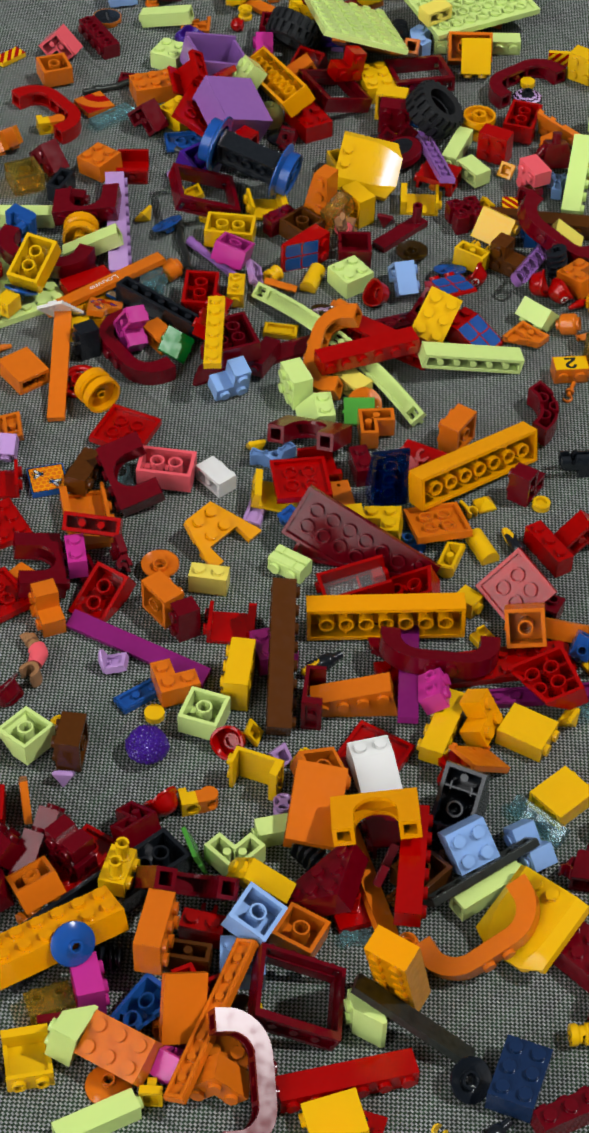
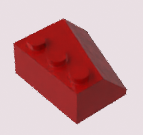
[507,644,589,710]

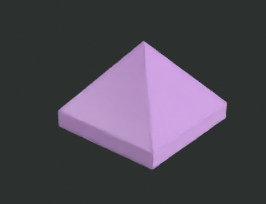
[268,743,293,767]
[52,770,75,787]

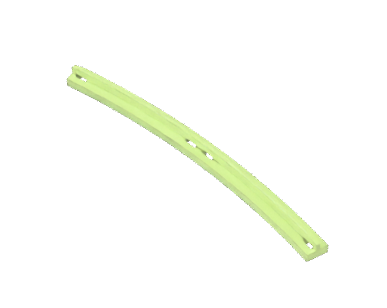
[251,281,426,427]

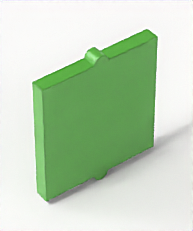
[342,397,375,427]
[181,826,208,875]

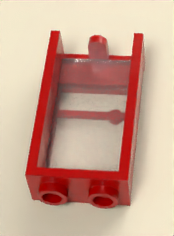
[314,554,395,595]

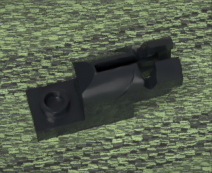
[558,450,589,478]

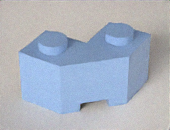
[409,24,432,56]
[502,818,558,872]

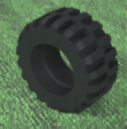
[265,6,323,51]
[406,80,464,140]

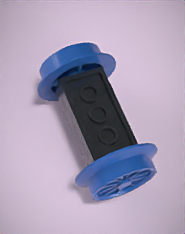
[198,116,303,198]

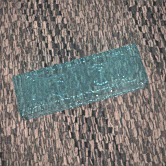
[89,102,134,130]
[507,793,571,848]

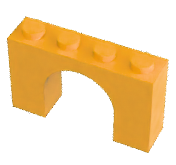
[330,787,423,847]

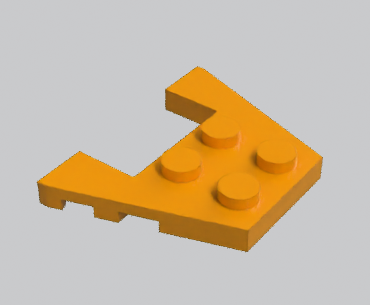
[183,501,262,566]

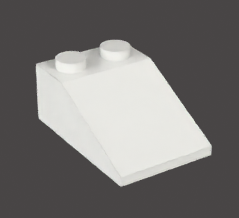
[346,735,403,793]

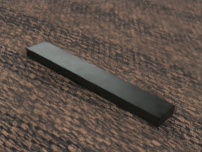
[423,837,540,907]
[351,973,475,1063]

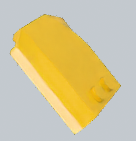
[336,131,403,201]
[476,865,589,974]

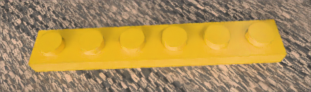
[203,295,226,369]

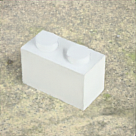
[196,456,237,498]

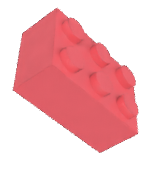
[135,445,197,493]

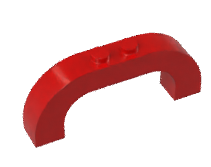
[11,85,82,145]

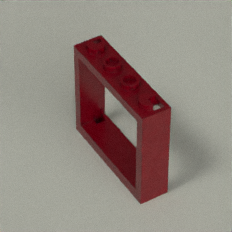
[384,54,455,93]
[297,69,373,113]
[168,162,241,217]
[247,942,347,1052]

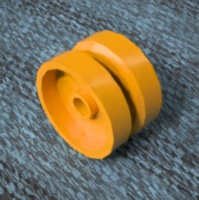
[462,105,496,142]
[62,211,99,244]
[74,367,120,413]

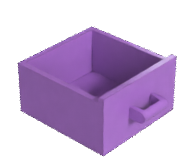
[179,31,245,76]
[192,75,273,141]

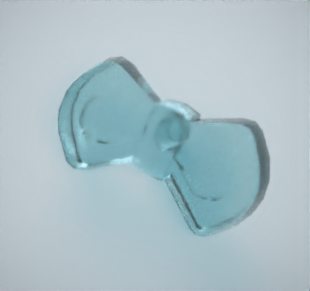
[339,929,372,948]

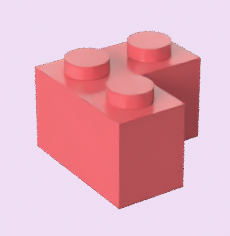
[38,23,83,60]
[516,154,552,188]

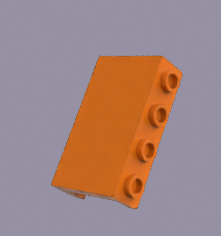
[59,482,114,550]
[283,759,351,852]

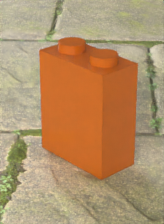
[0,347,50,396]

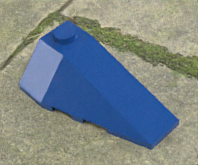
[110,973,161,1031]

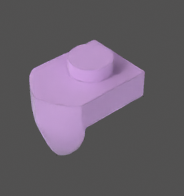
[98,649,129,674]

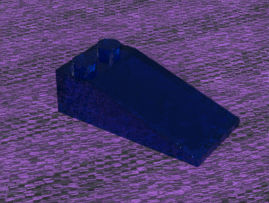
[365,448,410,506]

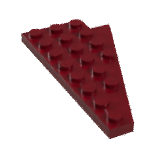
[281,485,441,576]

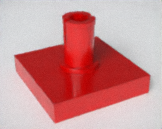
[332,890,372,934]

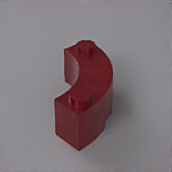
[526,381,559,446]

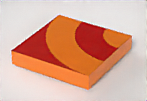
[74,91,115,118]

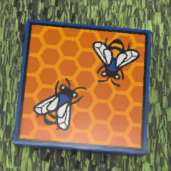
[26,463,65,498]

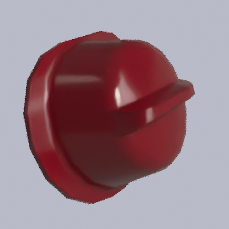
[0,673,24,707]

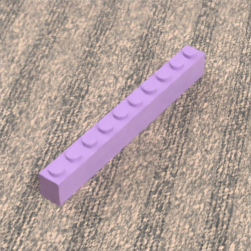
[105,171,132,273]

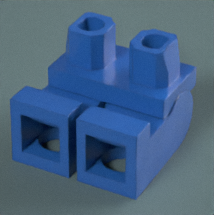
[5,203,37,247]

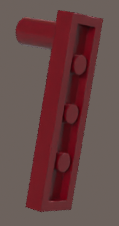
[372,202,428,253]

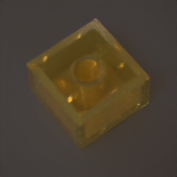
[4,156,45,196]

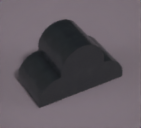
[428,760,490,849]

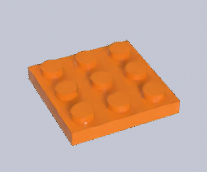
[403,501,473,544]

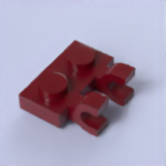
[109,533,133,575]

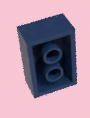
[484,1034,553,1124]

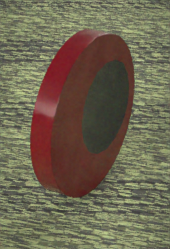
[390,136,423,169]

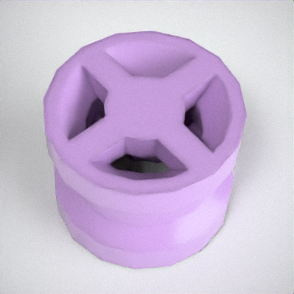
[273,793,291,815]

